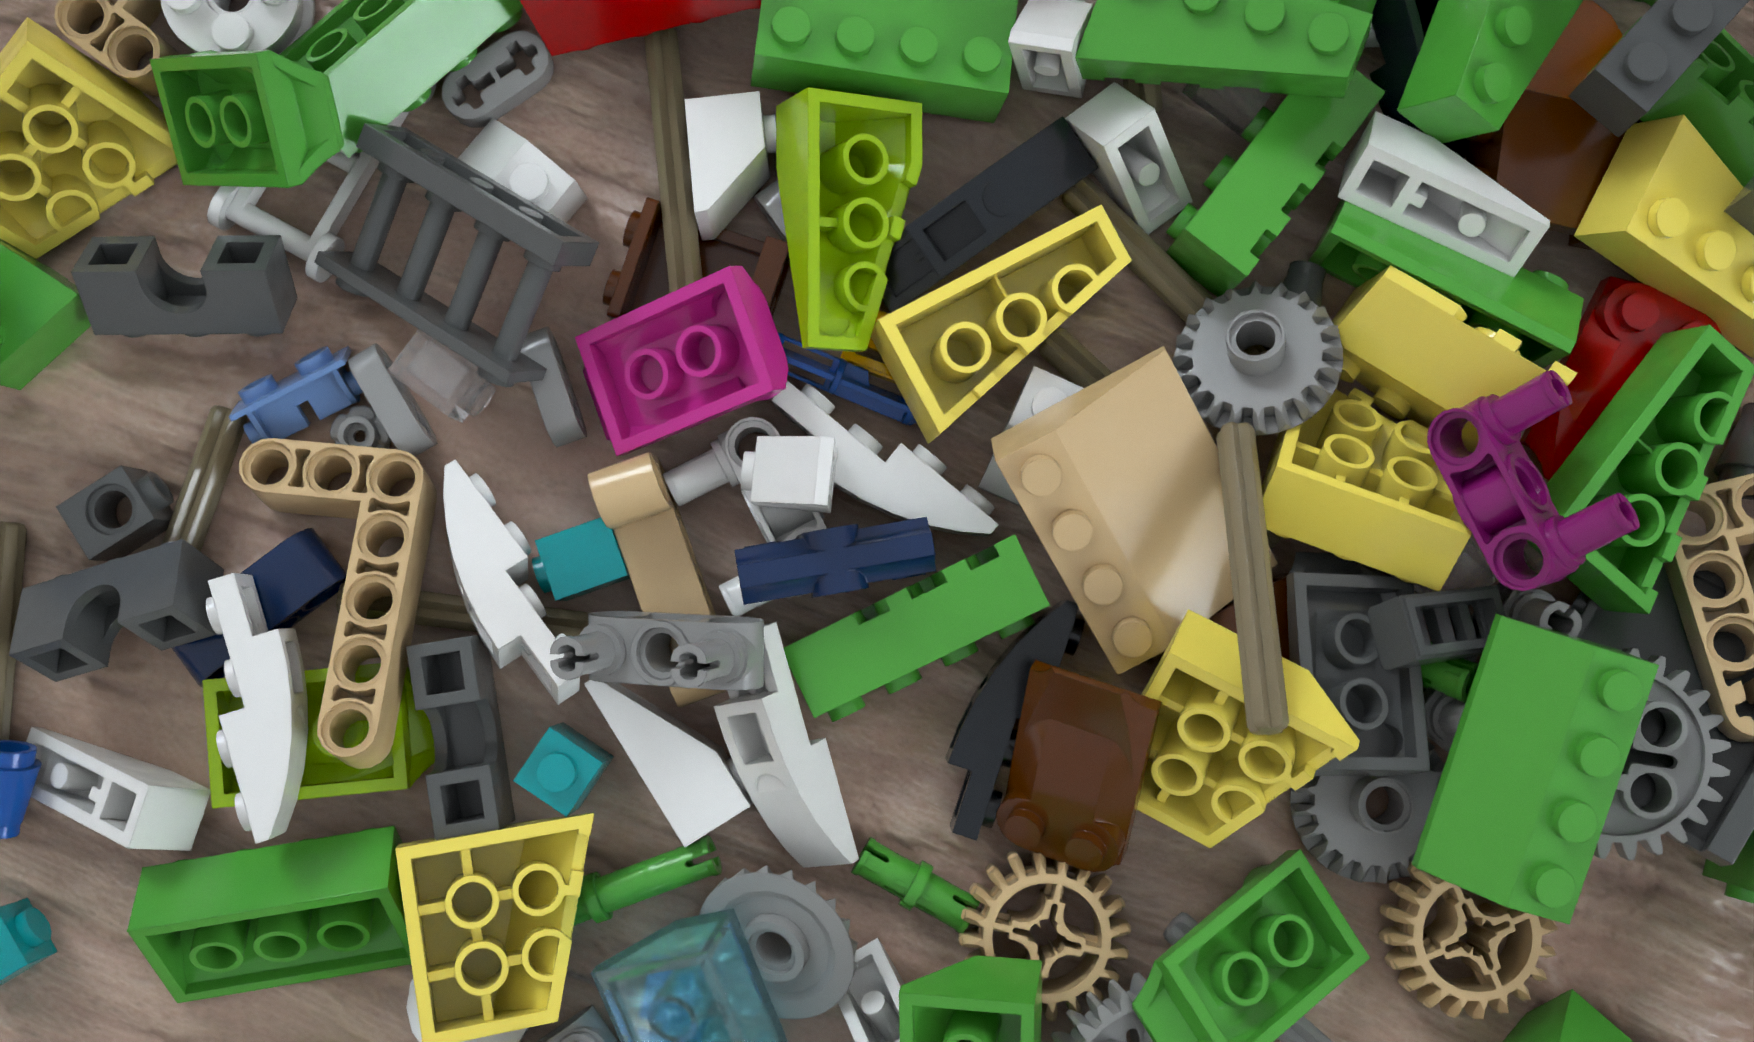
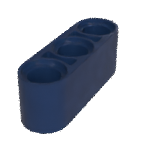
[172,528,347,687]

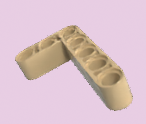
[239,438,437,769]

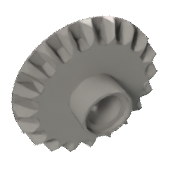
[1173,280,1343,436]
[1290,742,1445,884]
[698,865,858,1019]

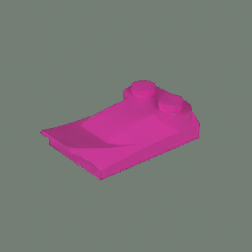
[575,266,789,456]

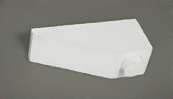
[1338,111,1550,277]
[584,680,753,847]
[26,727,211,851]

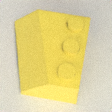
[0,17,177,259]
[1332,265,1577,453]
[1262,388,1472,591]
[1137,609,1360,848]
[395,812,594,1042]

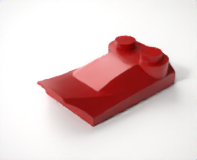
[1520,276,1722,481]

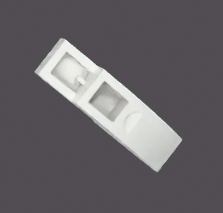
[772,381,999,537]
[443,459,580,705]
[206,573,308,844]
[714,622,859,868]

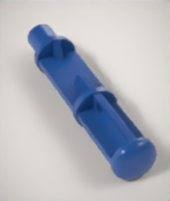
[778,332,917,426]

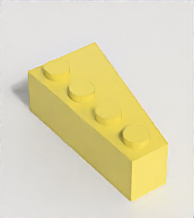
[1574,115,1754,358]
[871,204,1132,444]

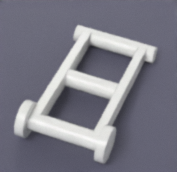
[207,83,436,283]

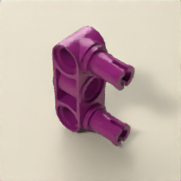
[1427,370,1640,591]

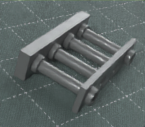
[314,123,599,387]

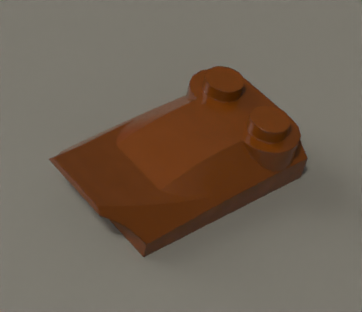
[996,660,1162,872]

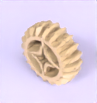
[958,851,1131,1022]
[1378,862,1558,1019]

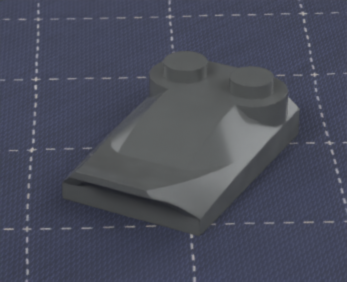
[1286,552,1430,776]

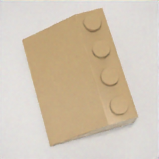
[991,346,1278,675]

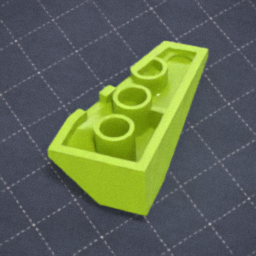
[776,87,922,352]

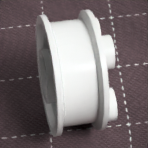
[160,0,315,54]

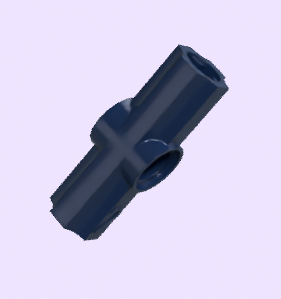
[734,517,936,605]

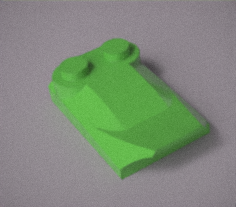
[149,50,344,188]
[1132,849,1370,1042]

